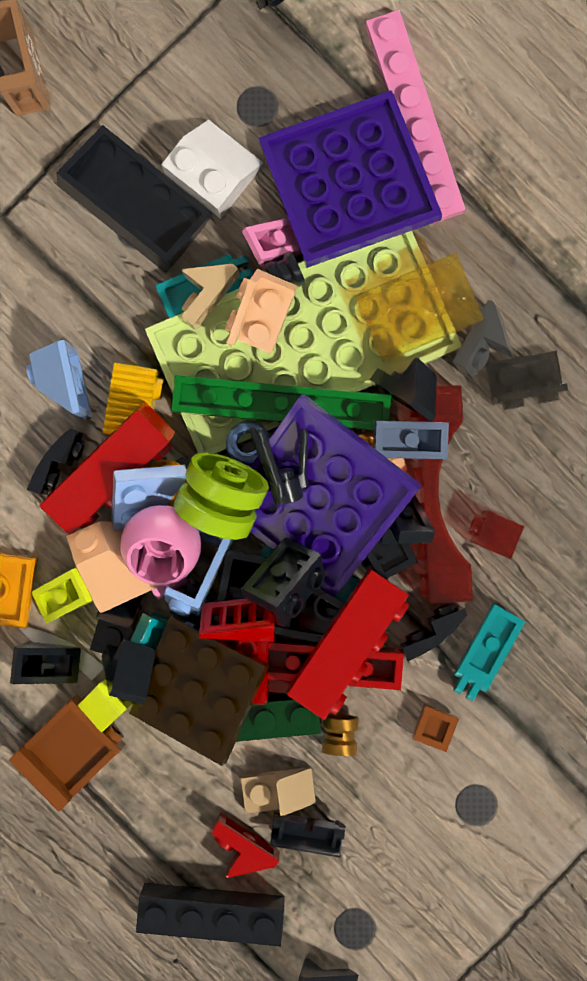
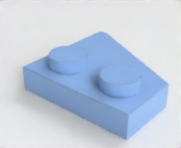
[111,465,186,530]

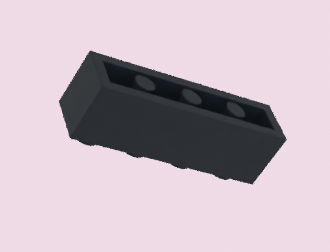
[136,883,285,947]

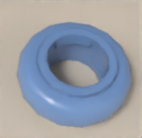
[226,421,270,465]

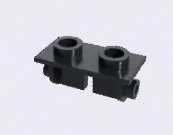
[270,812,346,858]

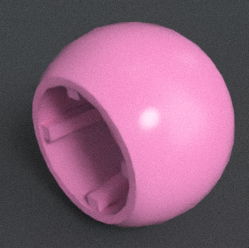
[121,505,201,585]

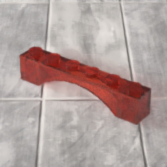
[409,385,473,603]

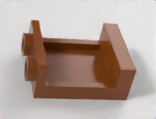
[9,694,126,812]

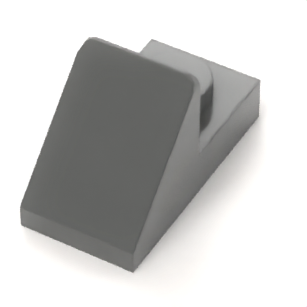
[453,300,514,378]

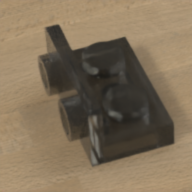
[485,350,568,410]

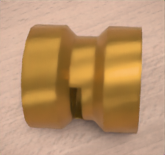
[322,714,359,756]

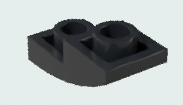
[27,429,85,495]
[400,603,467,661]

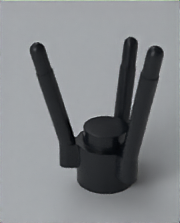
[249,427,309,504]

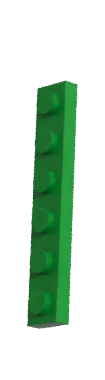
[172,375,391,431]

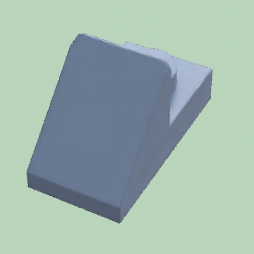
[373,420,449,459]

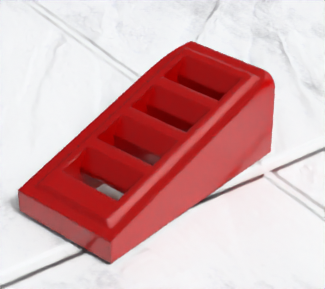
[199,599,275,642]

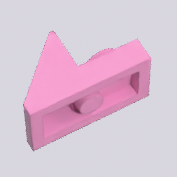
[242,218,301,272]

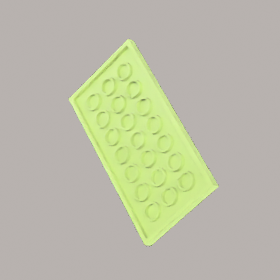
[145,231,462,454]

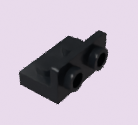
[241,537,325,627]

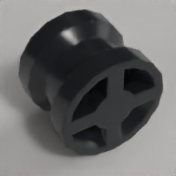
[264,251,306,287]

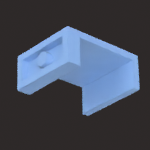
[164,530,234,618]

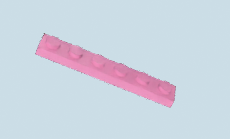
[365,10,466,224]

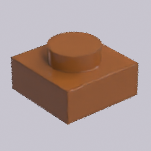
[412,704,459,752]

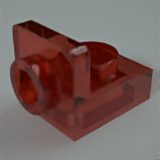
[468,510,525,559]

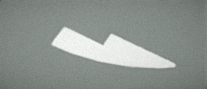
[19,627,104,680]

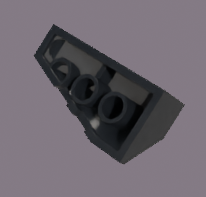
[213,550,345,642]

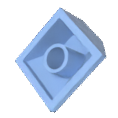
[26,340,92,419]

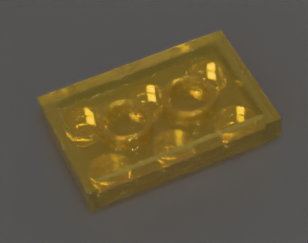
[355,252,484,363]

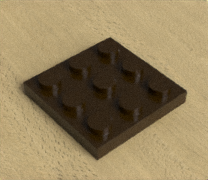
[129,615,270,766]

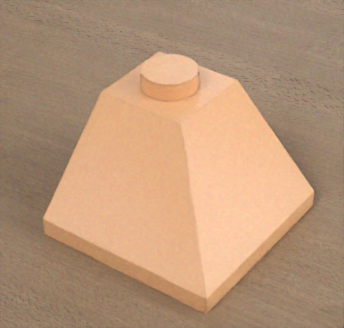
[66,521,162,613]

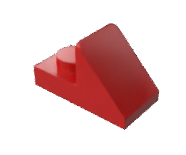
[211,813,280,878]

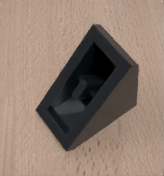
[10,641,81,685]

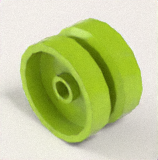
[174,453,269,540]

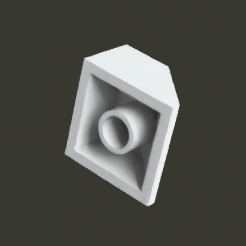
[161,120,264,219]

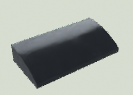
[56,125,212,273]

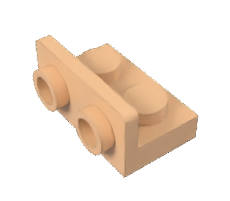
[225,269,298,354]

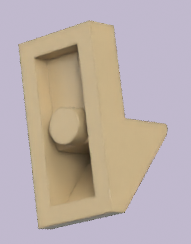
[181,264,240,331]
[241,767,316,816]

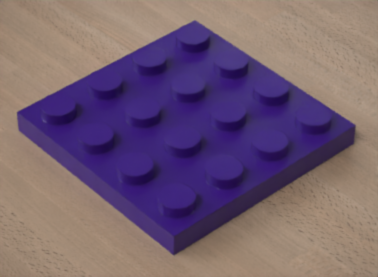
[259,90,442,268]
[250,394,422,597]

